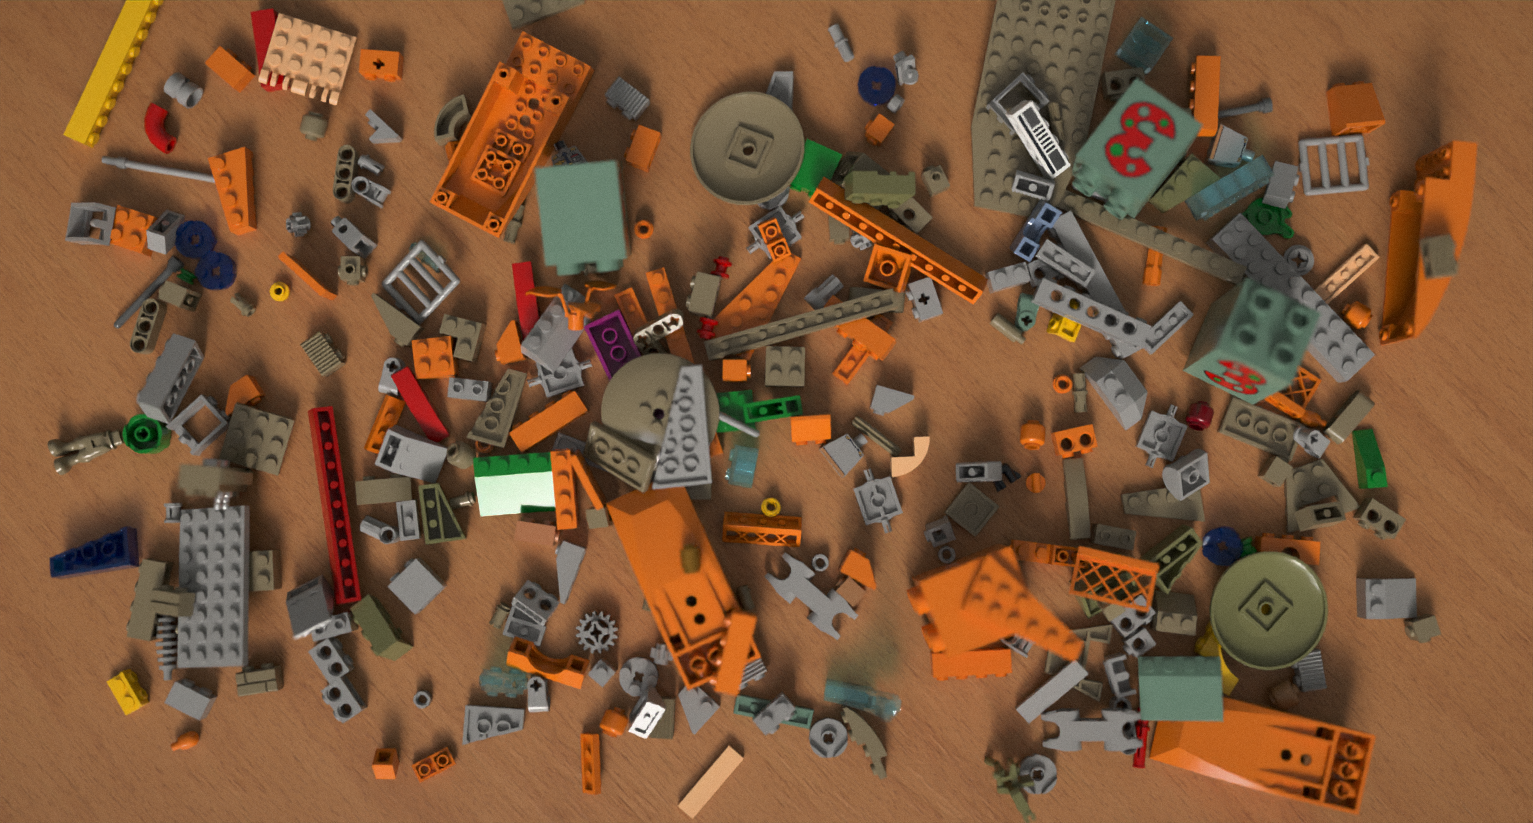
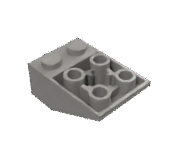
[375,425,448,483]
[286,574,335,639]

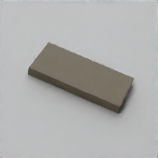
[1217,396,1305,461]
[583,421,657,493]

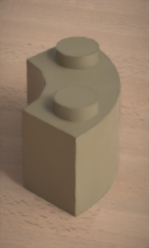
[434,94,472,146]
[355,474,412,505]

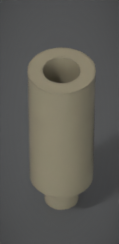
[989,313,1026,345]

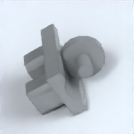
[893,51,919,86]

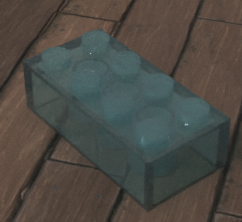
[1185,155,1275,221]

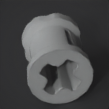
[164,503,183,523]

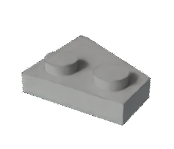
[678,686,720,735]

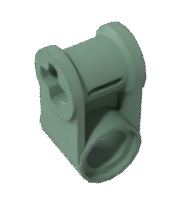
[1015,293,1039,332]

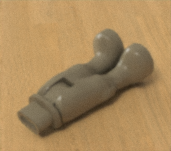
[48,429,124,475]

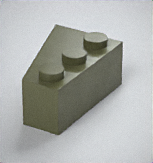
[845,171,916,208]

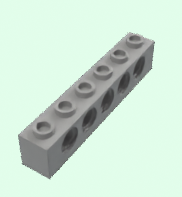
[1030,277,1152,350]

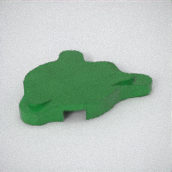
[1241,198,1294,239]

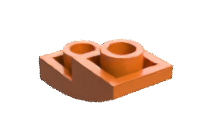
[757,217,792,262]
[411,747,456,783]

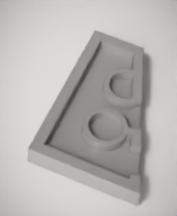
[462,704,525,745]

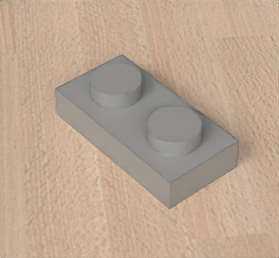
[396,500,421,541]

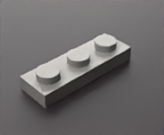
[1035,239,1096,288]
[1144,301,1194,355]

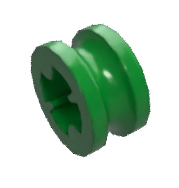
[177,268,197,285]

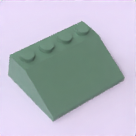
[1138,657,1223,721]

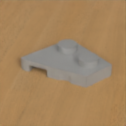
[502,605,547,647]

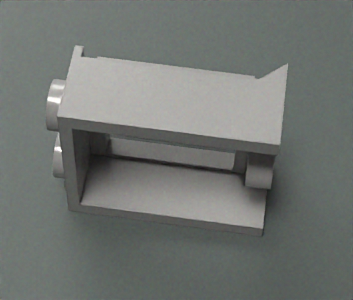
[986,72,1049,136]
[65,202,116,246]
[166,394,231,456]

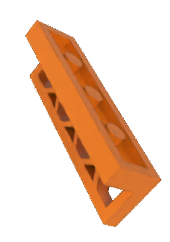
[722,512,802,547]

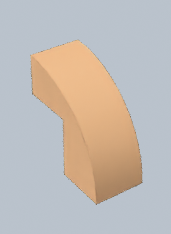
[890,436,930,477]

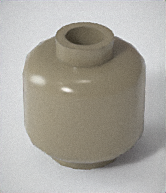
[300,111,328,141]
[446,441,476,469]

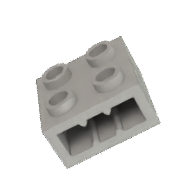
[388,558,447,614]

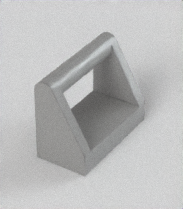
[629,685,665,739]

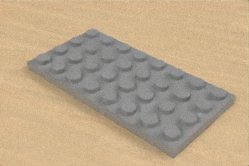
[177,506,250,668]

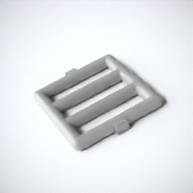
[1298,134,1369,196]
[381,240,460,324]

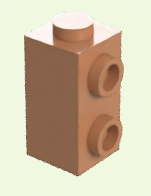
[514,517,561,546]

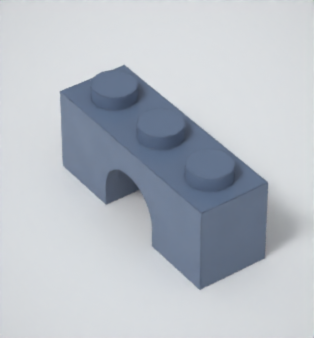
[1009,199,1062,262]

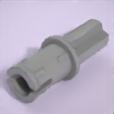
[828,24,854,62]

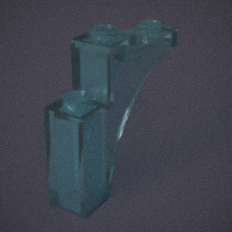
[823,679,901,721]

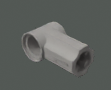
[804,274,844,310]
[360,515,400,544]

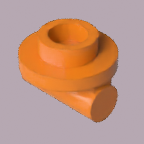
[1026,473,1045,493]

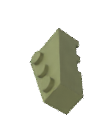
[1148,154,1221,214]
[418,483,466,544]
[1138,524,1203,594]
[350,594,413,661]

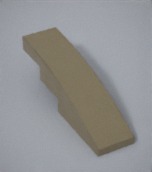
[1062,458,1090,540]

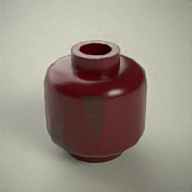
[1185,401,1214,431]

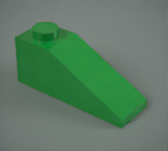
[742,395,803,424]
[1352,429,1388,489]

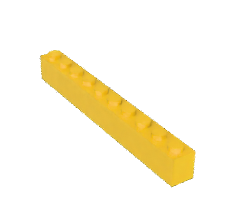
[63,0,164,148]

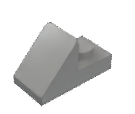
[365,109,403,144]

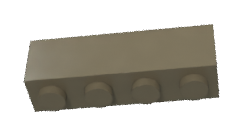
[126,558,174,641]

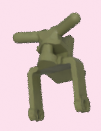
[984,757,1036,823]

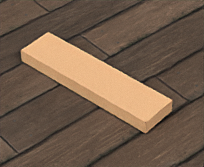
[1314,243,1379,304]
[678,745,744,819]

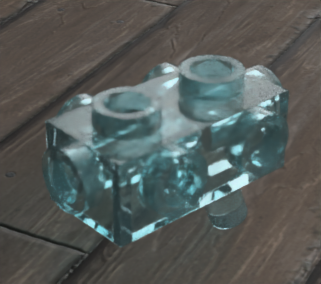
[479,666,528,698]

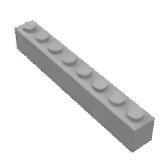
[1047,211,1144,360]

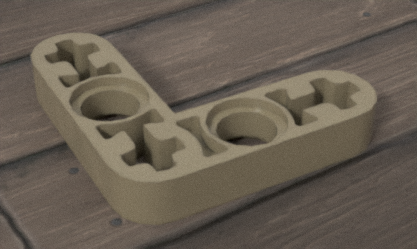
[633,309,684,355]

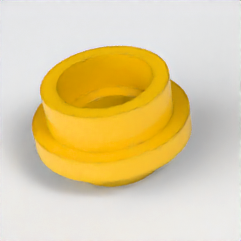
[270,282,290,301]
[761,497,781,517]

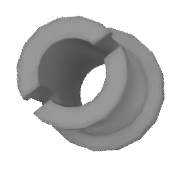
[358,154,384,176]

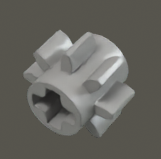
[286,212,311,237]
[850,230,873,251]
[650,643,673,665]

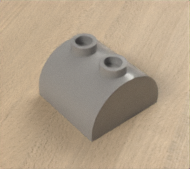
[1162,449,1210,501]

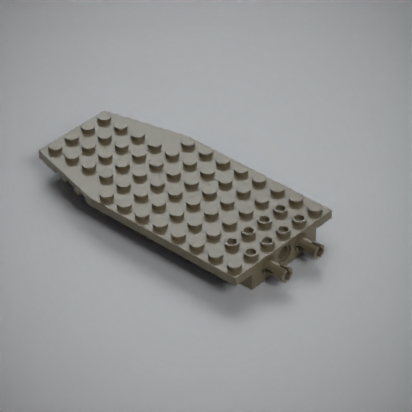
[971,0,1116,218]

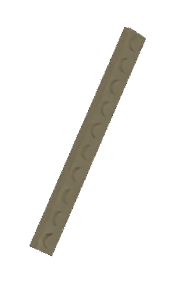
[1057,189,1247,285]
[704,288,898,361]

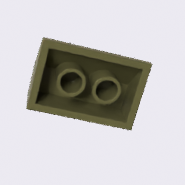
[1069,552,1139,619]

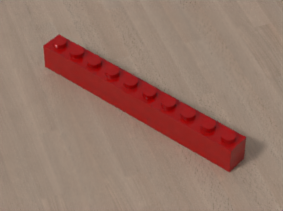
[308,406,361,604]

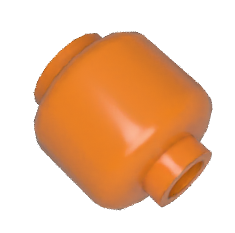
[1341,301,1373,330]
[1020,420,1046,450]
[600,707,629,738]

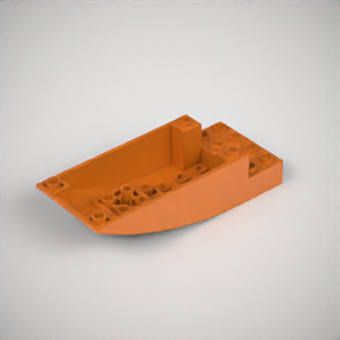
[430,31,595,238]
[1379,140,1477,346]
[606,482,761,690]
[1149,695,1376,815]

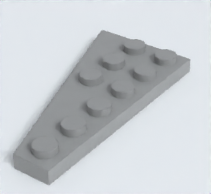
[652,364,712,489]

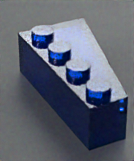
[49,526,139,579]

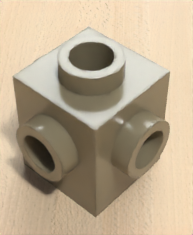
[338,256,368,286]

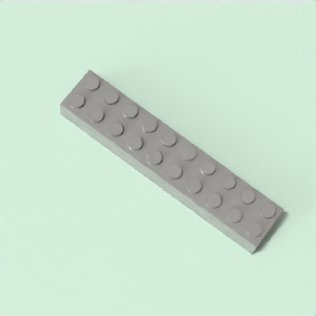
[1206,213,1375,383]

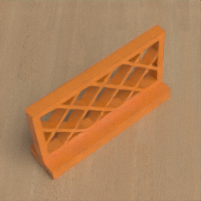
[1264,366,1322,420]
[1068,546,1159,612]

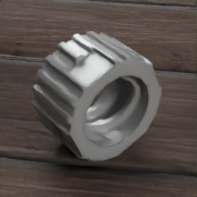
[887,94,905,114]
[937,546,956,564]
[812,554,829,571]
[413,690,432,708]

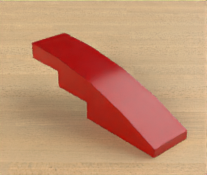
[512,261,541,341]
[391,365,450,443]

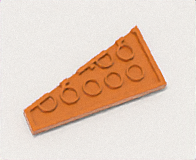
[698,253,801,361]
[962,554,1083,662]

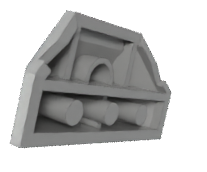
[1079,357,1147,431]

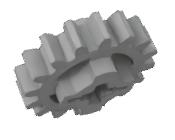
[576,610,619,654]

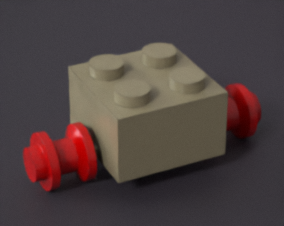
[686,256,732,340]

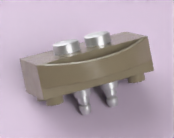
[178,458,253,510]

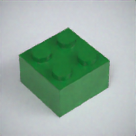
[716,390,756,433]

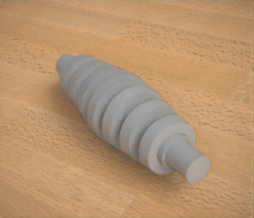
[155,614,178,680]

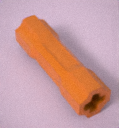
[1142,226,1167,286]

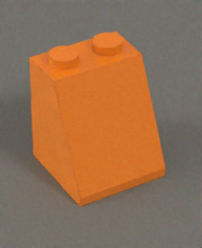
[1326,81,1386,136]

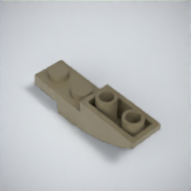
[840,704,887,780]

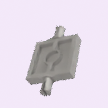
[746,206,804,260]
[527,349,593,398]
[1135,404,1188,468]
[853,468,903,533]

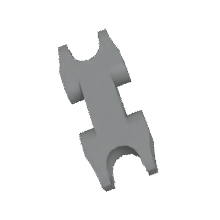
[764,552,858,640]
[1041,708,1143,751]

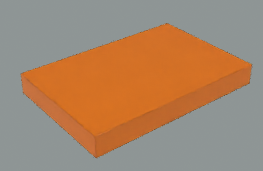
[278,252,337,300]
[569,449,607,510]

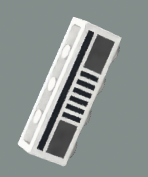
[1005,100,1071,180]

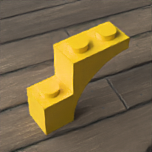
[1194,622,1239,696]

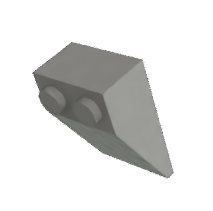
[1356,578,1417,619]

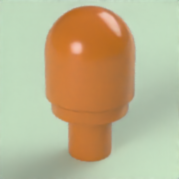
[1299,410,1327,428]
[171,731,199,751]

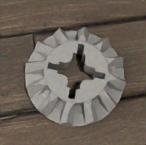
[1283,245,1314,275]

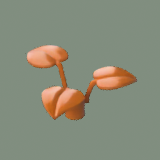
[525,280,617,330]

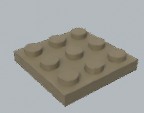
[219,402,296,475]

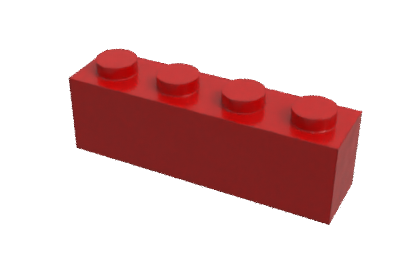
[250,8,292,92]

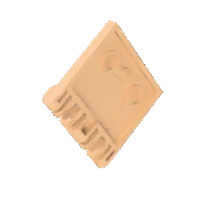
[258,13,357,106]

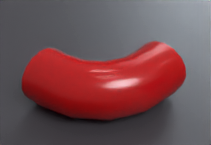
[144,102,177,154]

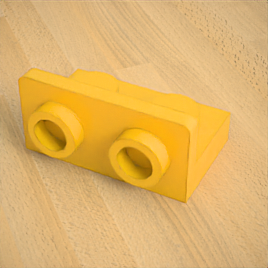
[1046,298,1088,342]
[107,669,149,715]

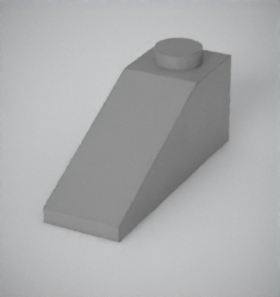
[555,540,587,604]

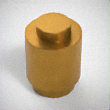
[679,544,701,574]

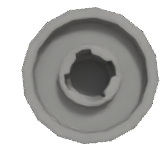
[164,72,203,109]

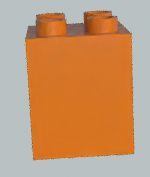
[906,544,1029,659]

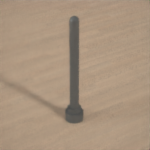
[1191,97,1273,119]
[114,255,185,329]

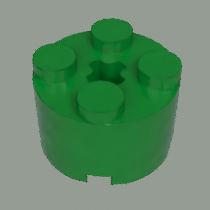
[123,414,171,454]

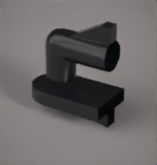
[993,463,1022,492]

